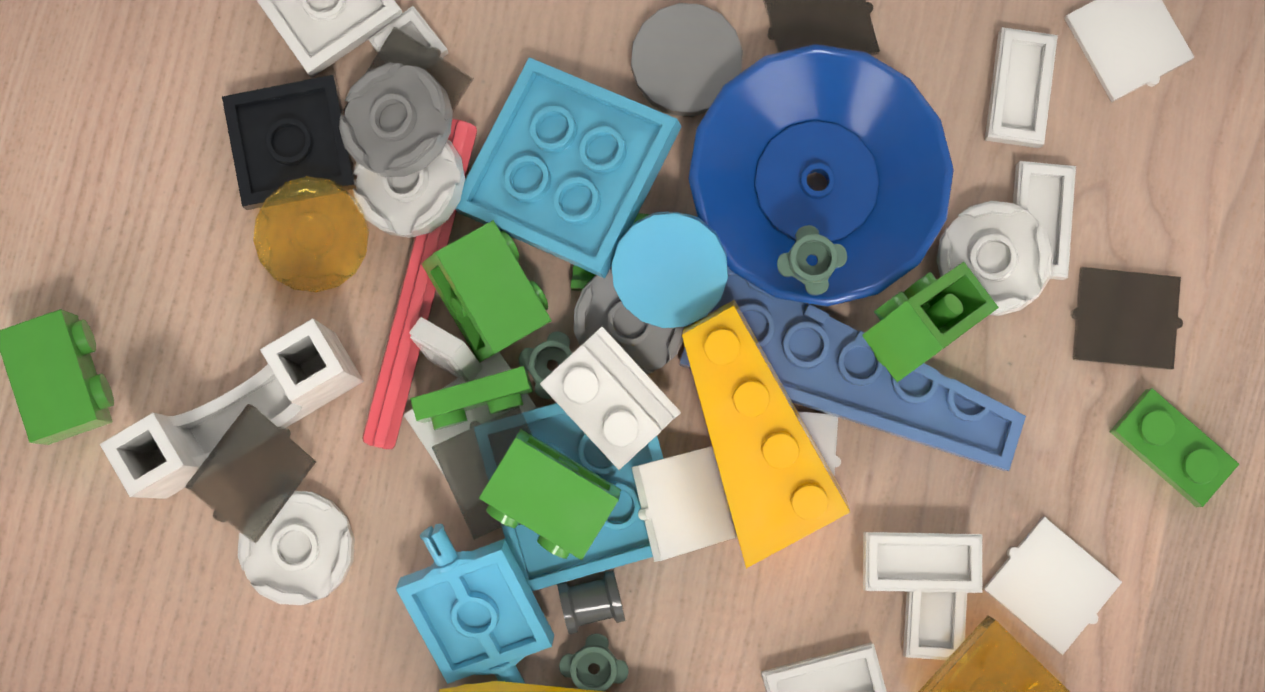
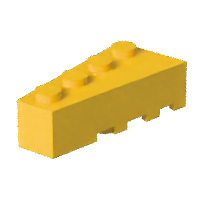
[682,299,850,569]

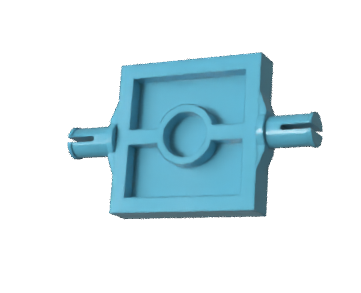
[396,524,554,684]

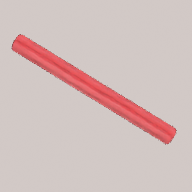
[362,119,477,450]

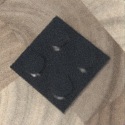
[222,75,356,210]

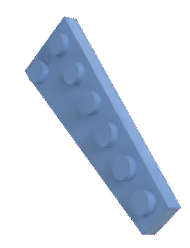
[679,267,1026,471]

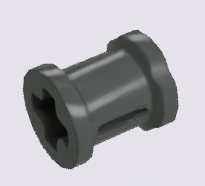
[557,570,626,634]

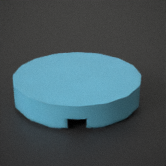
[612,211,728,328]

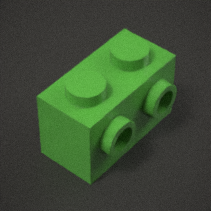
[421,220,552,363]
[862,262,999,382]
[0,309,114,445]
[479,429,621,560]

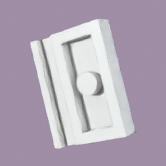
[540,327,681,470]

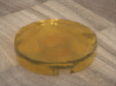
[253,177,370,292]

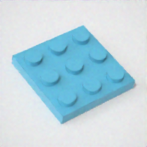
[455,57,682,279]
[474,403,664,591]

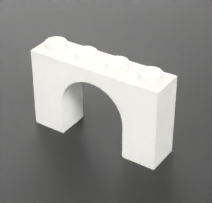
[100,318,364,499]

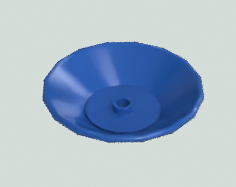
[688,44,954,306]

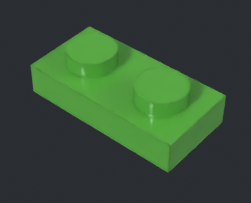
[410,366,533,430]
[1110,388,1239,507]

